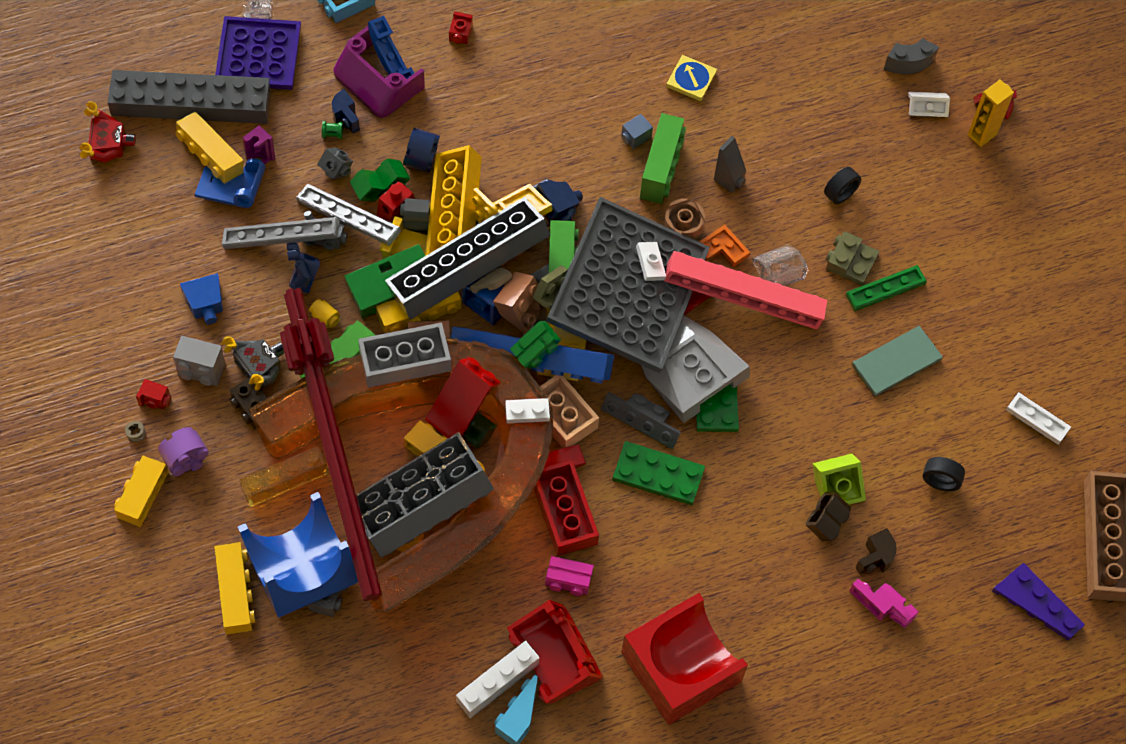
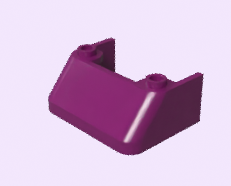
[333,26,425,118]

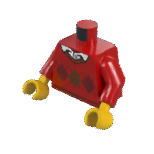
[79,101,136,163]

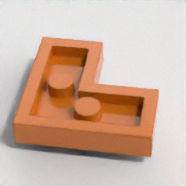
[699,225,750,266]

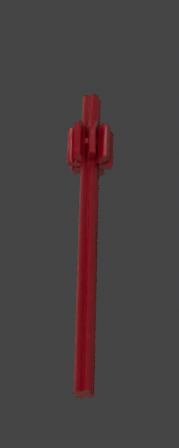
[280,288,383,602]

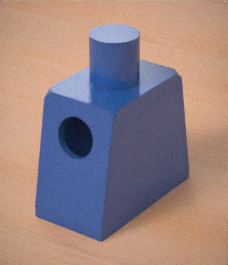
[180,273,223,324]

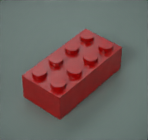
[531,460,599,557]

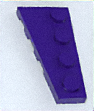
[992,562,1085,640]

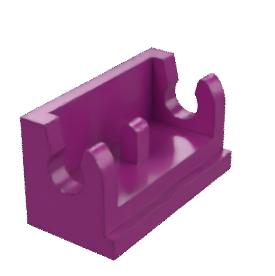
[243,125,276,164]

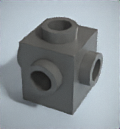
[317,147,354,179]

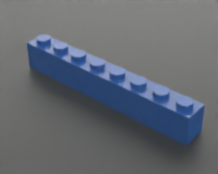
[449,327,614,383]

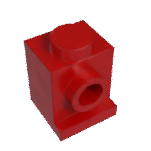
[449,11,473,44]
[136,379,171,410]

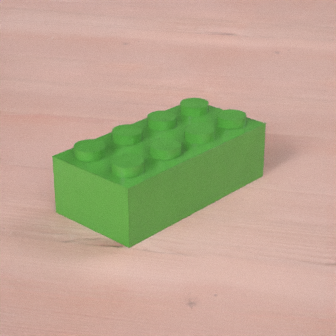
[639,113,687,204]

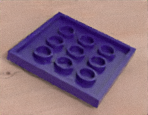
[215,16,301,90]

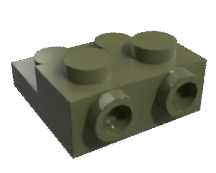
[825,231,880,286]

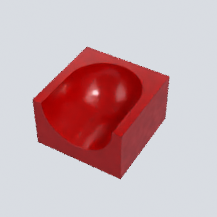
[621,593,748,725]

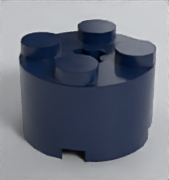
[403,128,440,173]

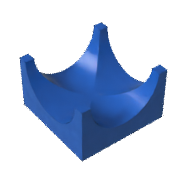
[238,492,358,618]

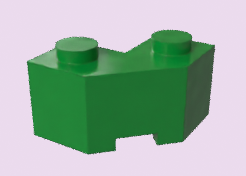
[350,158,411,202]

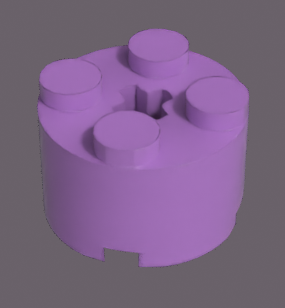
[158,427,209,477]

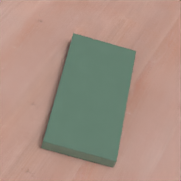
[852,326,943,397]

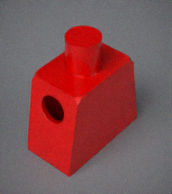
[376,182,415,223]

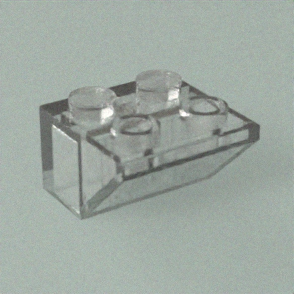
[752,244,808,286]

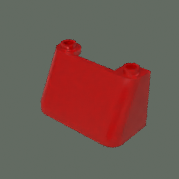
[507,600,603,704]

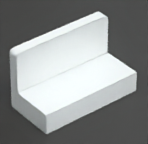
[908,92,950,117]

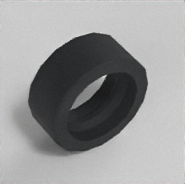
[824,167,862,204]
[922,457,965,491]

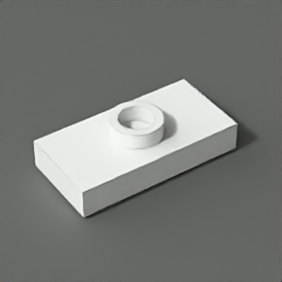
[636,242,666,281]

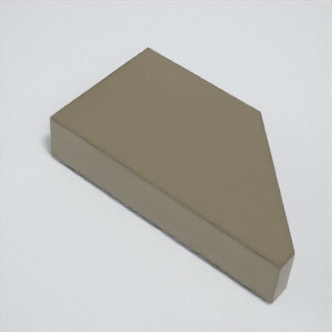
[470,266,513,293]

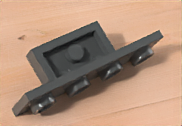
[601,392,681,449]

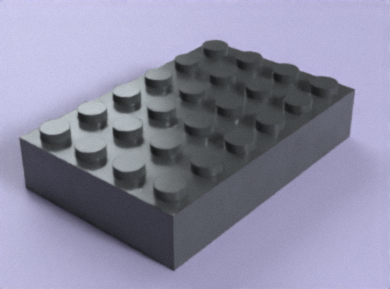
[356,432,494,558]

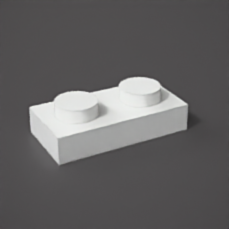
[505,398,550,423]

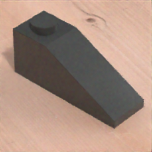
[714,136,746,193]

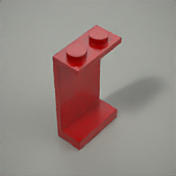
[425,357,501,441]

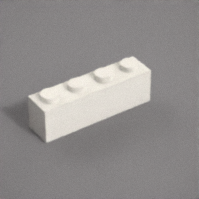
[456,641,540,719]

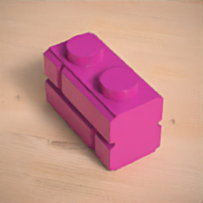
[545,556,594,596]

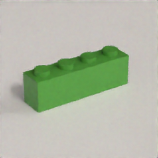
[549,220,578,273]
[300,320,376,390]

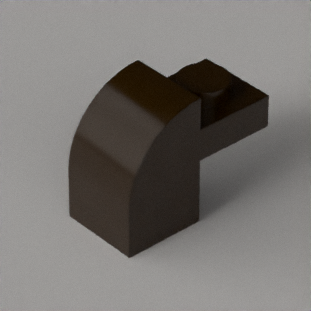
[856,528,897,574]

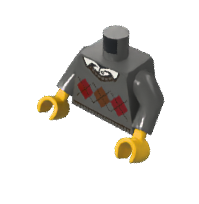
[221,336,284,391]

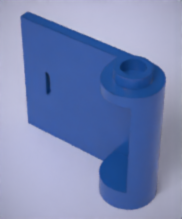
[195,159,266,208]

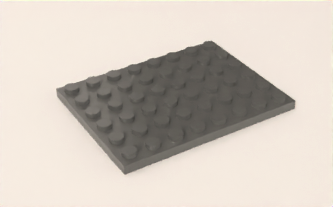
[546,197,710,373]

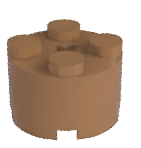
[663,198,705,241]

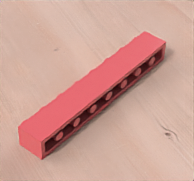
[664,251,827,330]

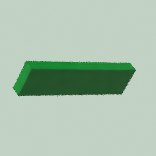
[846,265,927,311]

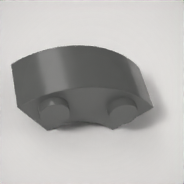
[884,38,939,74]

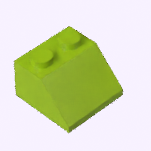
[813,454,866,505]

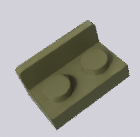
[533,265,568,309]

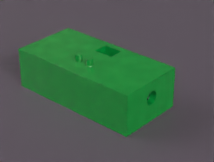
[345,244,425,319]

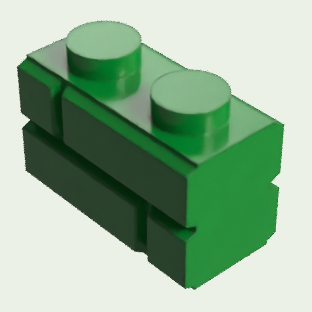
[510,321,561,368]

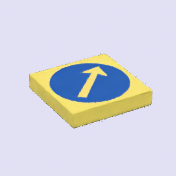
[666,55,717,101]

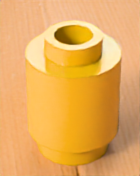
[309,299,340,328]

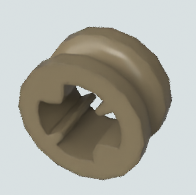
[125,421,146,442]

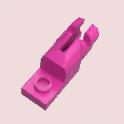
[849,578,919,628]

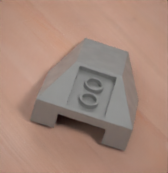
[641,315,750,423]

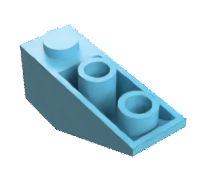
[494,675,538,744]

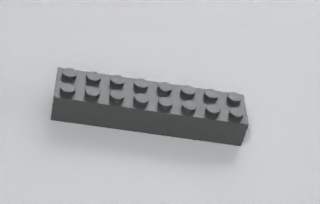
[107,70,271,124]
[385,197,550,320]

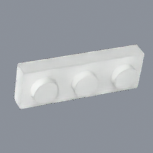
[1006,392,1071,445]

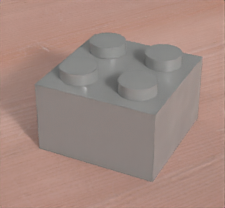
[173,336,226,386]

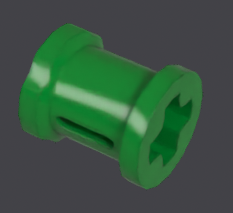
[322,121,343,139]

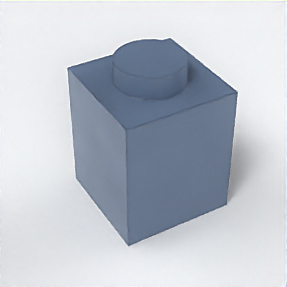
[621,114,653,149]

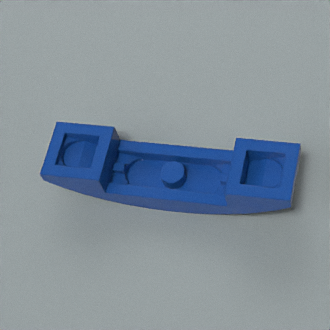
[368,16,414,79]

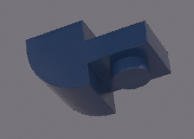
[332,89,360,134]

